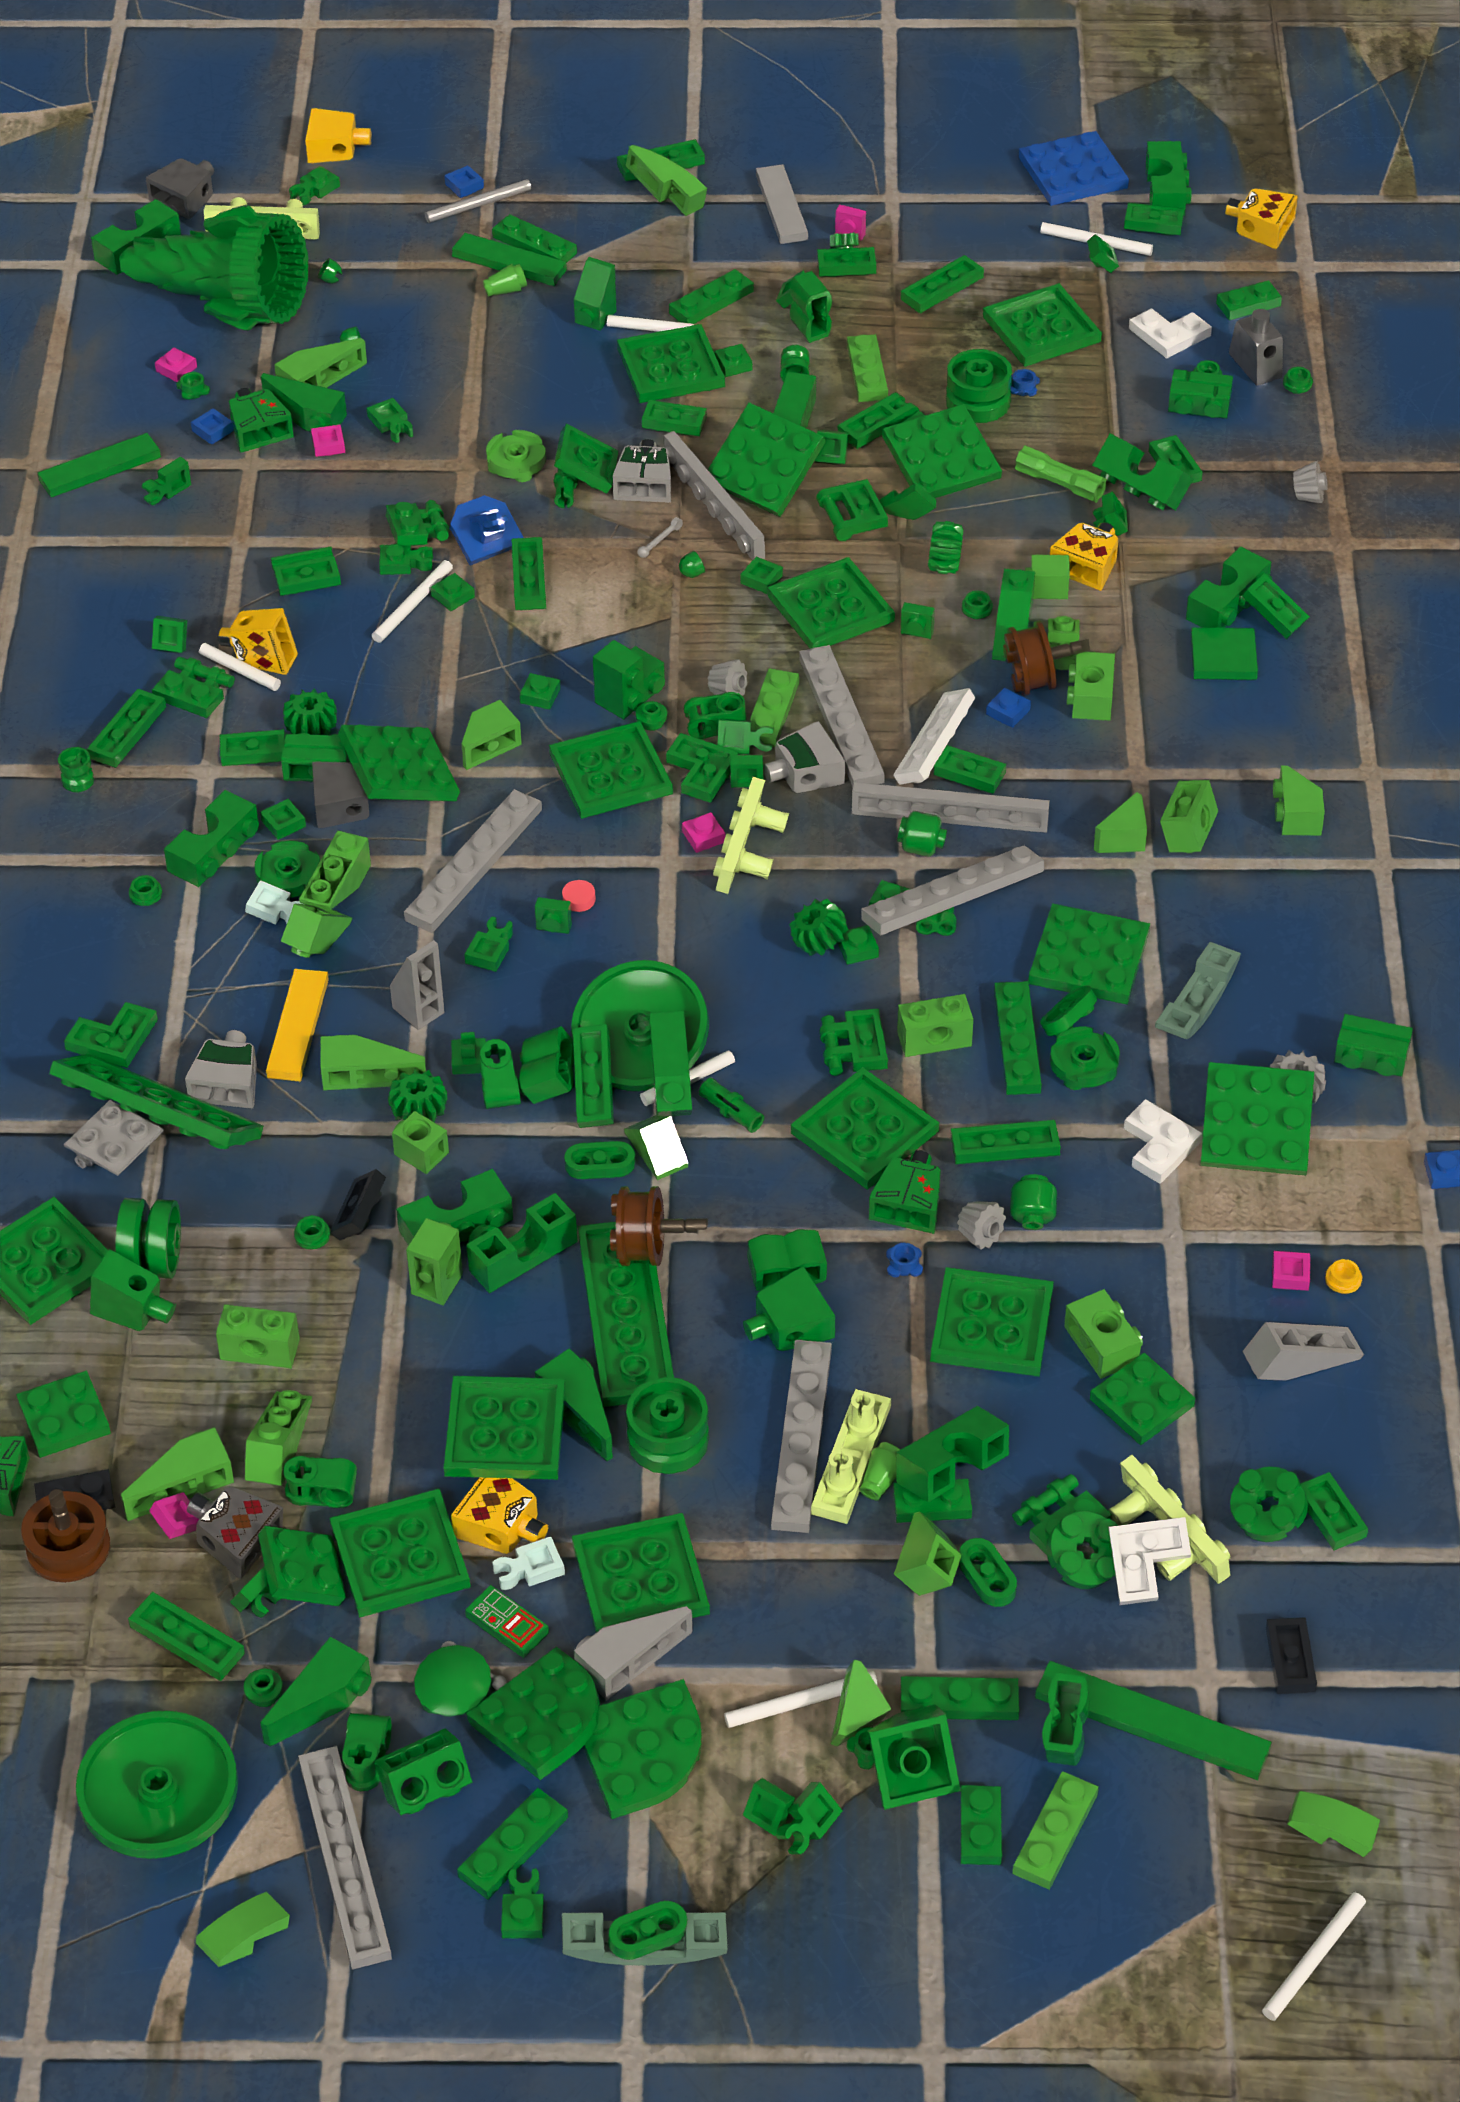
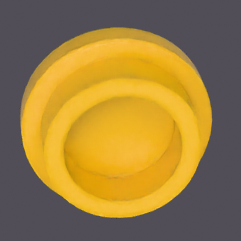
[1325,1259,1362,1294]

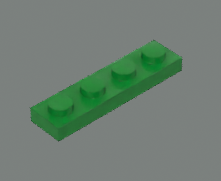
[994,981,1042,1095]

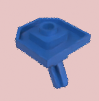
[449,495,524,566]

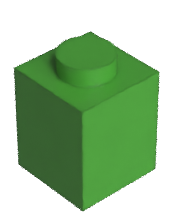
[1025,555,1070,599]

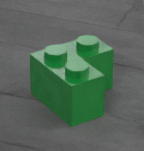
[593,640,665,720]

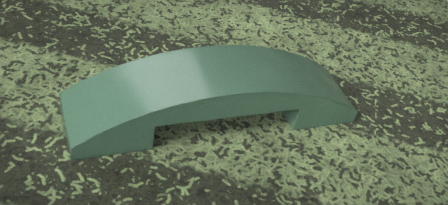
[1155,942,1241,1039]
[562,1913,728,1966]

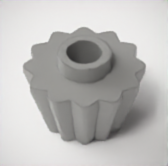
[1293,461,1328,503]
[708,659,748,696]
[957,1201,1006,1250]

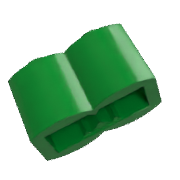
[790,271,832,343]
[517,1026,574,1104]
[747,1229,827,1291]
[1042,1672,1090,1766]

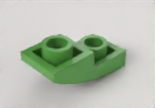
[1047,616,1080,670]
[1287,1791,1380,1857]
[195,1891,290,1967]

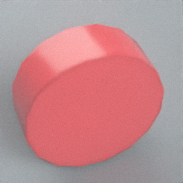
[562,880,596,912]

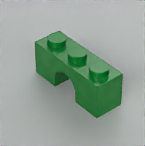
[1145,141,1191,216]
[91,199,181,275]
[1092,433,1194,511]
[1186,546,1272,628]
[164,790,259,887]
[396,1169,513,1246]
[466,1193,578,1294]
[896,1406,1009,1502]

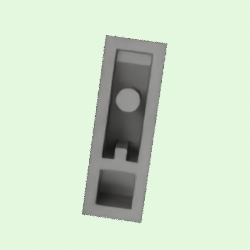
[390,940,445,1030]
[1243,1322,1364,1381]
[574,1606,692,1701]

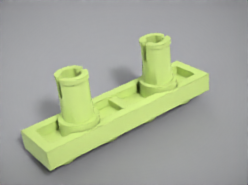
[204,197,320,239]
[713,777,789,894]
[811,1389,891,1524]
[1109,1455,1231,1584]

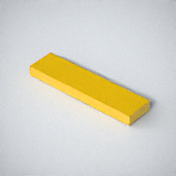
[266,969,329,1081]

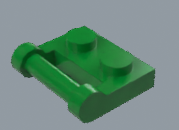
[816,479,888,541]

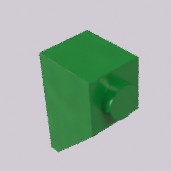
[574,257,617,331]

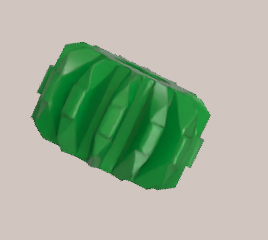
[928,521,964,574]
[283,688,337,735]
[789,899,849,956]
[388,1069,448,1123]

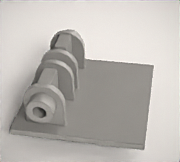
[64,1100,164,1176]

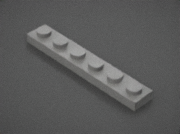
[664,431,765,560]
[799,645,885,787]
[852,782,1050,833]
[404,789,542,933]
[861,845,1044,936]
[771,1340,832,1533]
[298,1746,392,1970]

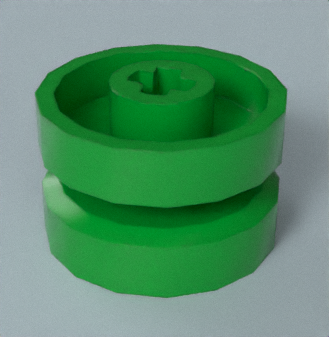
[946,349,1012,423]
[115,1198,181,1279]
[626,1377,709,1474]

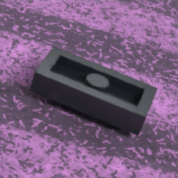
[330,1169,386,1241]
[34,1469,115,1510]
[1266,1617,1317,1694]

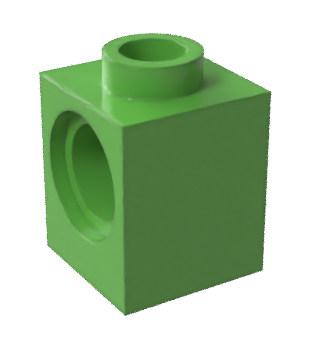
[392,1111,449,1174]

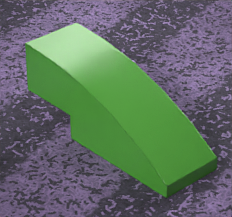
[626,145,707,216]

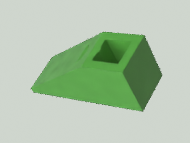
[299,830,371,910]
[245,1390,312,1485]

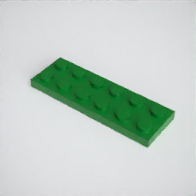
[49,1054,264,1149]
[578,1222,674,1407]

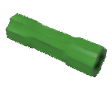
[1015,445,1107,503]

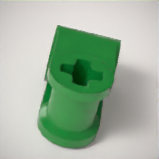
[683,692,746,739]
[480,1039,521,1110]
[283,1456,357,1508]
[342,1713,392,1791]

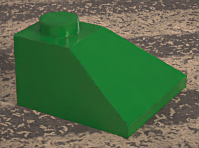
[868,1704,961,1810]

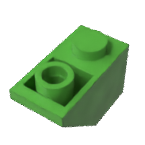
[1273,765,1325,836]
[894,1511,962,1596]

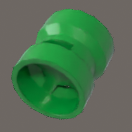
[780,345,810,382]
[58,747,94,792]

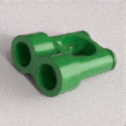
[916,907,957,936]

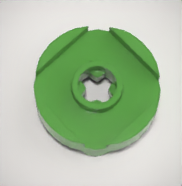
[486,430,546,482]

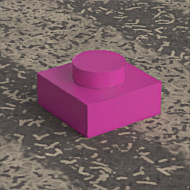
[835,204,866,240]
[155,348,197,382]
[311,425,345,457]
[682,813,726,853]
[1272,1251,1310,1291]
[149,1492,199,1539]

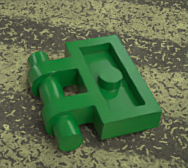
[386,500,449,546]
[152,656,235,718]
[819,1008,888,1076]
[1012,1474,1112,1555]

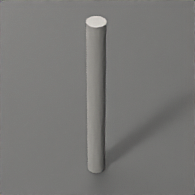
[425,179,531,223]

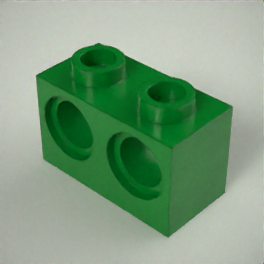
[374,1728,473,1816]

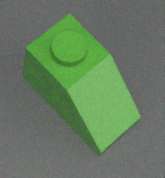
[461,700,522,770]
[281,904,352,958]

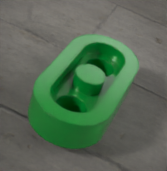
[1040,986,1097,1038]
[564,1141,635,1179]
[959,1538,1017,1607]
[608,1901,687,1960]

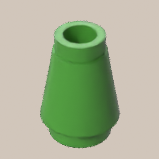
[482,264,527,297]
[859,1442,901,1501]

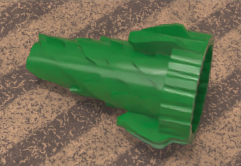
[120,205,308,331]

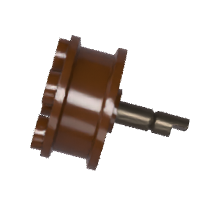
[1003,620,1090,696]
[610,1186,708,1266]
[21,1489,110,1582]

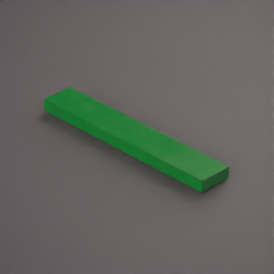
[1035,1661,1272,1780]

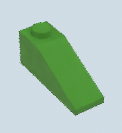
[274,338,367,388]
[321,1035,426,1090]
[121,1427,234,1521]

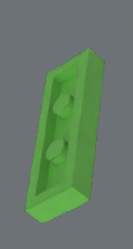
[847,334,888,402]
[750,668,799,747]
[1013,1771,1099,1890]

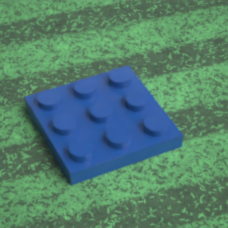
[1019,131,1129,206]

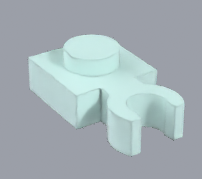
[245,880,307,925]
[492,1537,565,1590]

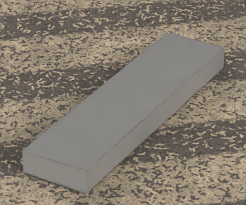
[756,164,808,244]

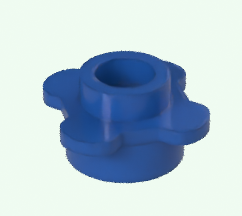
[1010,369,1040,396]
[886,1243,923,1277]

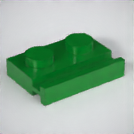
[271,547,341,596]

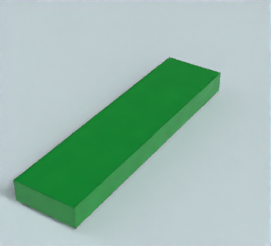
[452,233,567,286]
[37,433,161,498]

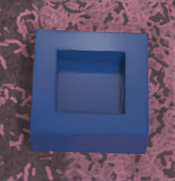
[444,165,484,198]
[191,408,234,445]
[986,688,1031,728]
[1424,1150,1460,1189]

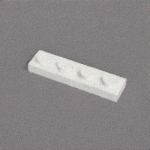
[894,688,975,785]

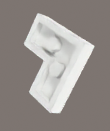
[1129,309,1212,359]
[1124,1099,1202,1184]
[1109,1517,1191,1605]

